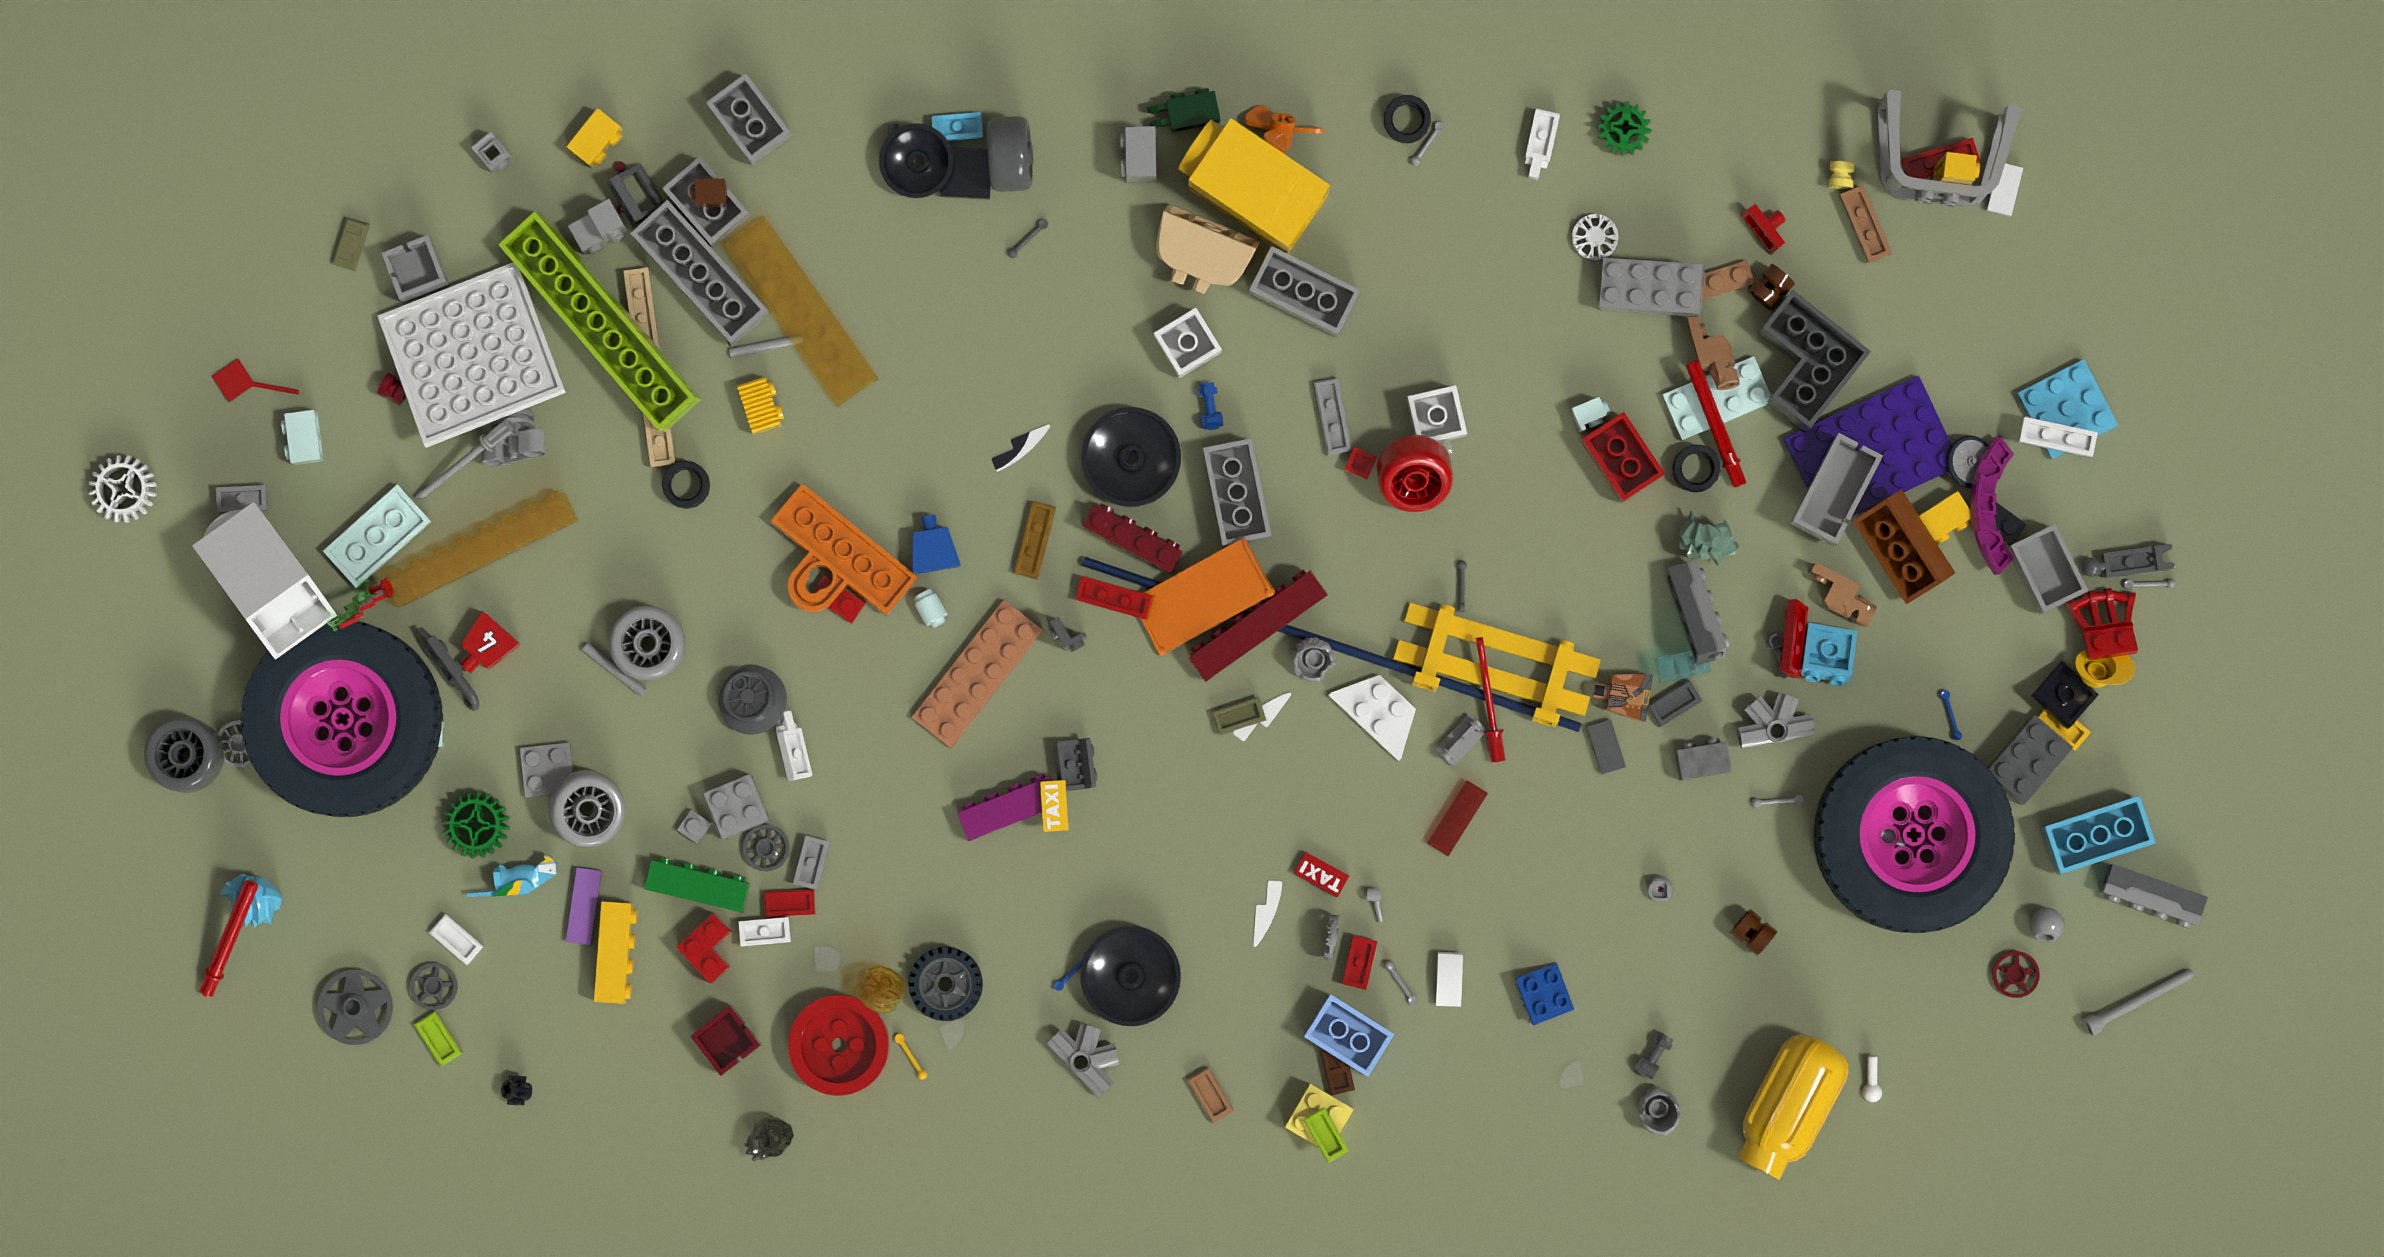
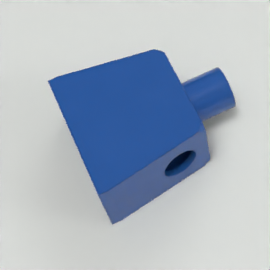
[913,515,961,575]

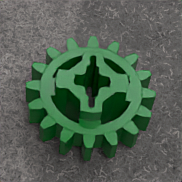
[1597,101,1652,156]

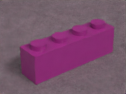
[957,774,1052,841]

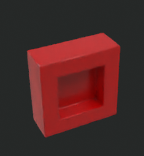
[1344,447,1377,480]

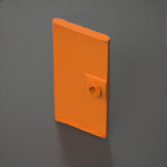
[1141,537,1275,656]

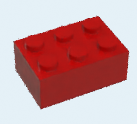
[1580,412,1665,504]

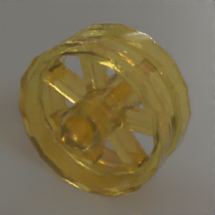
[857,966,906,1013]

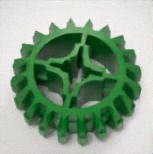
[442,791,510,859]

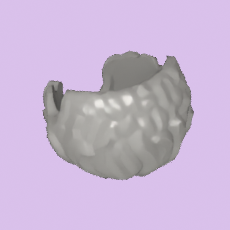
[1291,637,1337,682]

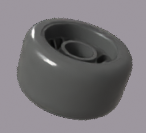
[987,116,1033,192]
[144,717,224,793]

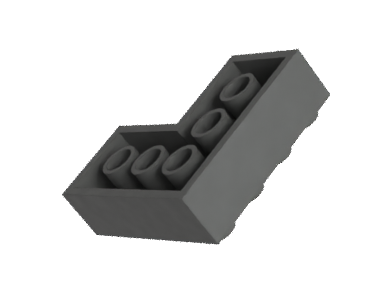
[1758,290,1871,433]

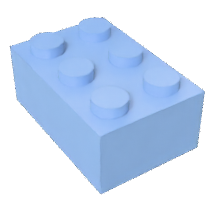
[1303,994,1395,1077]

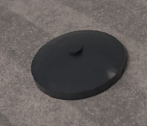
[1081,407,1181,507]
[1081,926,1181,1026]

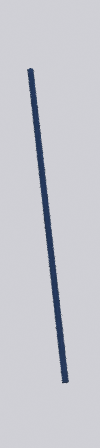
[1082,557,1582,732]

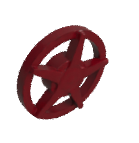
[1992,951,2040,998]

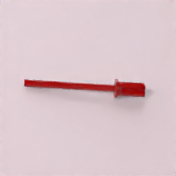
[1476,637,1506,763]

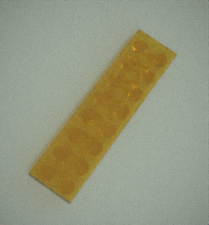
[723,216,878,407]

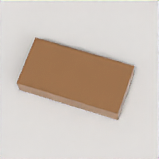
[1187,1067,1234,1123]

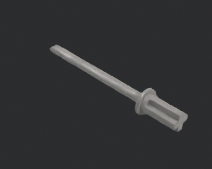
[415,420,514,500]

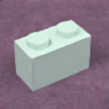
[281,410,324,465]

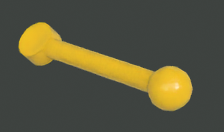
[895,1034,927,1080]

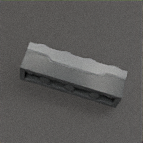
[1666,560,1729,665]
[2100,864,2208,929]

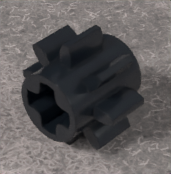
[501,1075,532,1106]

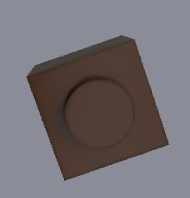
[690,179,727,207]

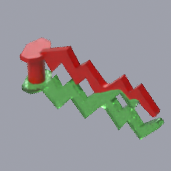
[327,577,394,631]

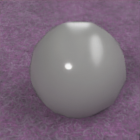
[2029,907,2065,942]

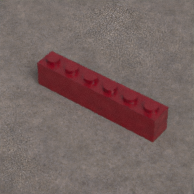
[1188,569,1328,682]

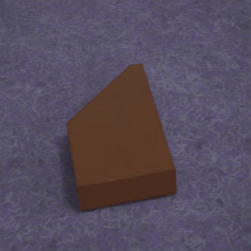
[1320,1050,1355,1096]

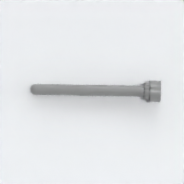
[2083,970,2194,1036]

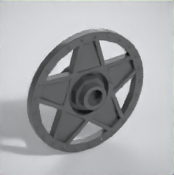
[317,970,393,1045]

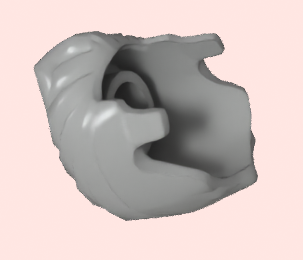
[1639,1086,1681,1136]

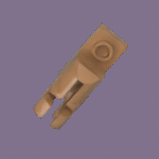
[1688,316,1740,391]
[1809,562,1877,627]

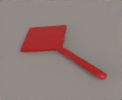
[212,359,299,402]

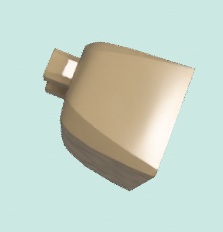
[1156,204,1261,294]

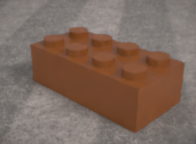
[1852,489,1955,604]

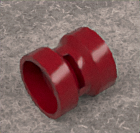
[377,372,406,406]

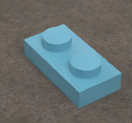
[931,112,983,141]

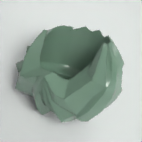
[1679,511,1739,566]

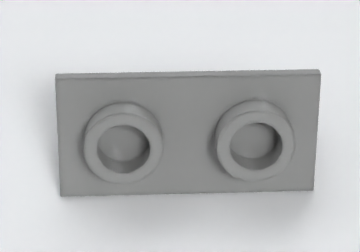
[1435,714,1487,767]

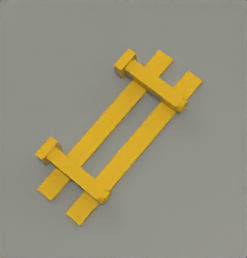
[1393,603,1601,728]

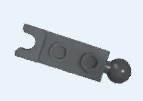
[2082,544,2175,578]

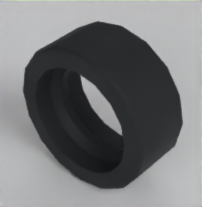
[1384,95,1431,143]
[1672,444,1721,493]
[662,460,710,509]

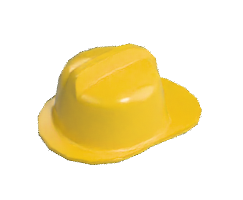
[2075,650,2136,688]

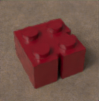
[690,1005,762,1076]

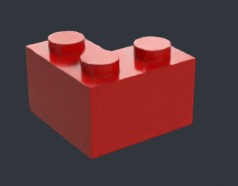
[677,913,732,984]

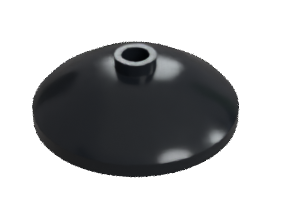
[879,123,954,198]

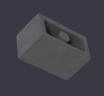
[1675,738,1731,781]

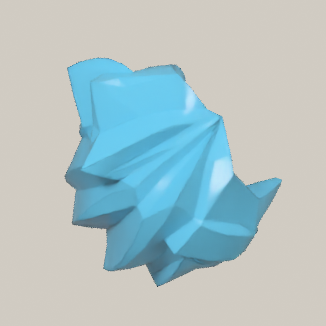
[220,874,282,928]

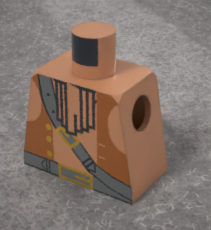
[1593,674,1653,723]

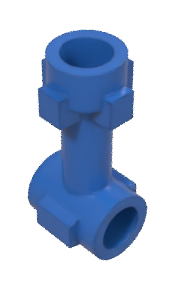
[1198,382,1224,430]

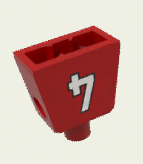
[460,612,521,674]

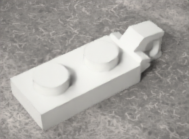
[1525,109,1560,180]
[776,711,813,782]

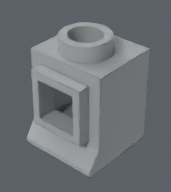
[472,131,512,173]

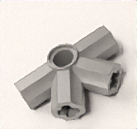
[1737,692,1815,749]
[1047,1024,1120,1098]

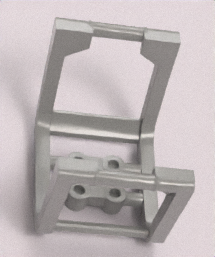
[1876,89,2021,207]

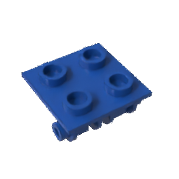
[1515,963,1574,1026]

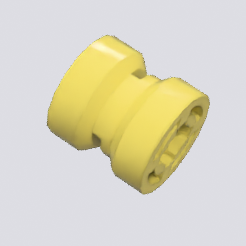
[1828,161,1855,189]

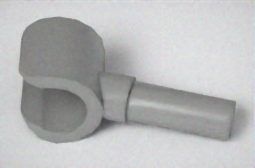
[1367,887,1384,922]

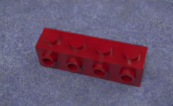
[1083,503,1182,575]

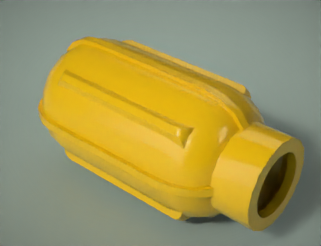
[1737,1034,1849,1180]

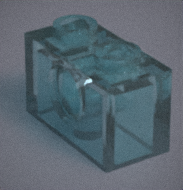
[1655,651,1711,684]

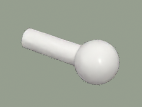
[1862,1055,1882,1103]

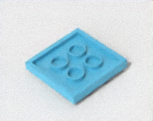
[2017,359,2118,459]

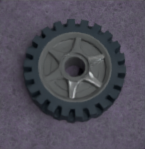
[908,947,983,1021]

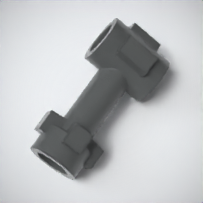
[1765,632,1789,679]
[1635,1032,1673,1079]

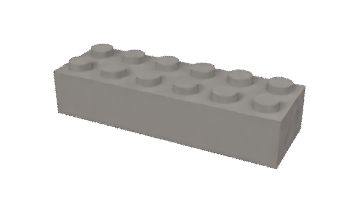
[630,200,769,346]

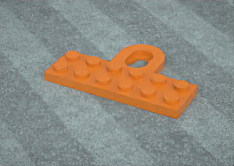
[770,483,918,616]

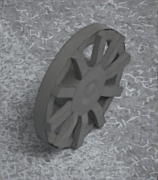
[743,825,790,872]

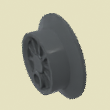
[718,666,787,735]

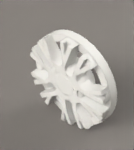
[1572,214,1619,261]

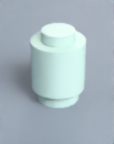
[914,589,948,628]

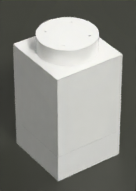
[192,502,337,660]

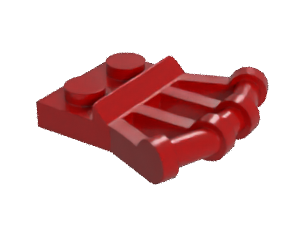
[2065,588,2138,661]

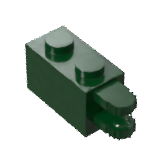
[1147,88,1221,133]

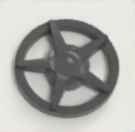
[410,963,458,1010]

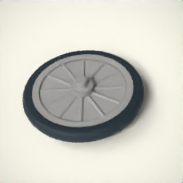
[1947,436,1988,488]

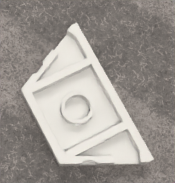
[1328,675,1416,761]

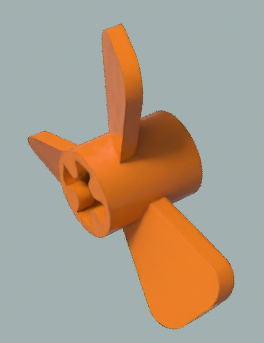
[1244,105,1324,154]

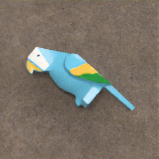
[467,855,558,897]

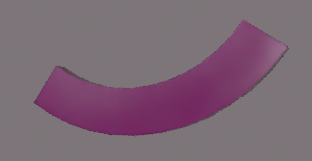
[1970,435,2014,575]

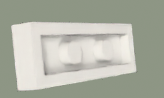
[2018,417,2098,458]

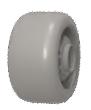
[609,605,686,681]
[548,770,625,848]

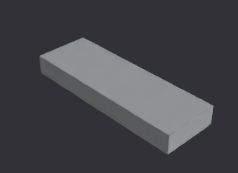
[1314,378,1352,456]

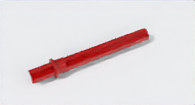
[1686,360,1747,488]
[199,880,258,997]

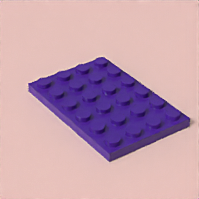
[1783,376,1952,521]

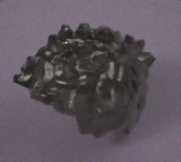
[745,1115,794,1161]

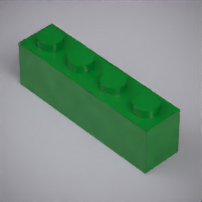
[644,857,750,913]

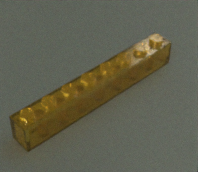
[387,491,579,608]

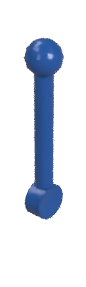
[1940,690,1962,740]
[1054,951,1087,991]

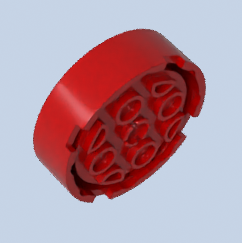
[788,995,890,1096]

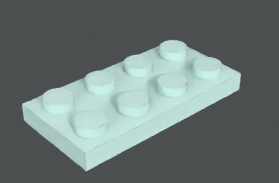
[1662,356,1771,441]
[323,484,431,589]

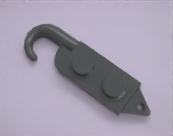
[416,627,480,711]

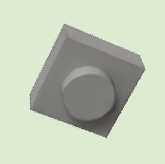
[677,809,712,844]

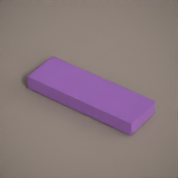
[566,868,602,945]

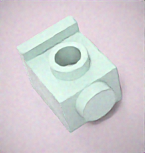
[1570,397,1611,433]

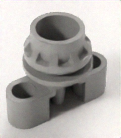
[481,407,546,466]

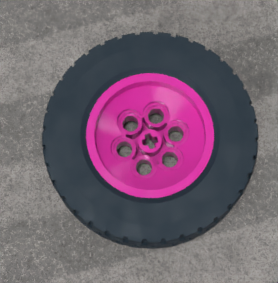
[241,620,443,817]
[1813,736,2015,933]

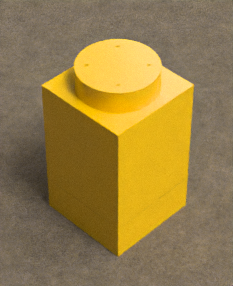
[1178,118,1330,254]

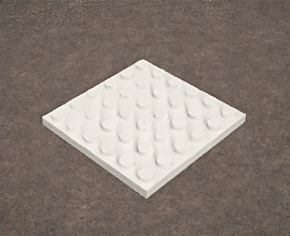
[378,262,566,448]

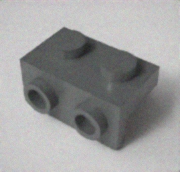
[1048,617,1087,652]
[1053,738,1097,791]

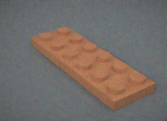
[911,600,1043,748]

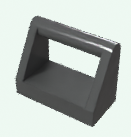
[607,164,664,226]

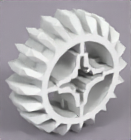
[89,455,157,523]

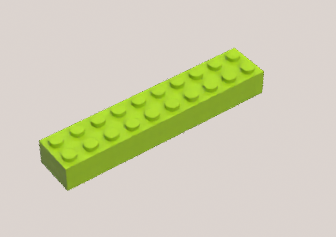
[498,211,702,432]

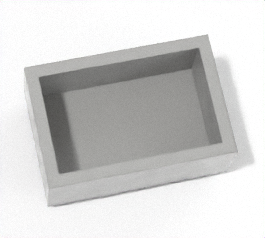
[2007,524,2088,615]

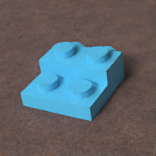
[1801,623,1858,686]

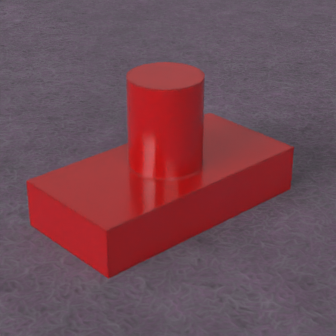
[1741,204,1786,255]

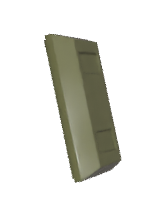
[331,217,370,271]
[1212,697,1266,735]

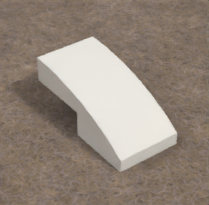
[1436,952,1463,1007]

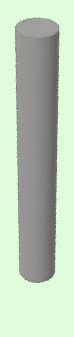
[729,334,804,358]
[582,643,647,696]

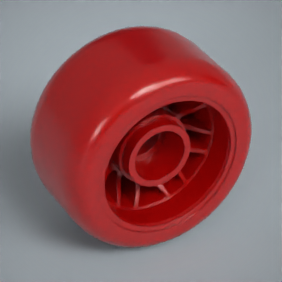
[1377,435,1453,512]

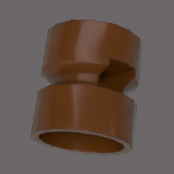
[1748,263,1795,311]
[1730,909,1778,956]

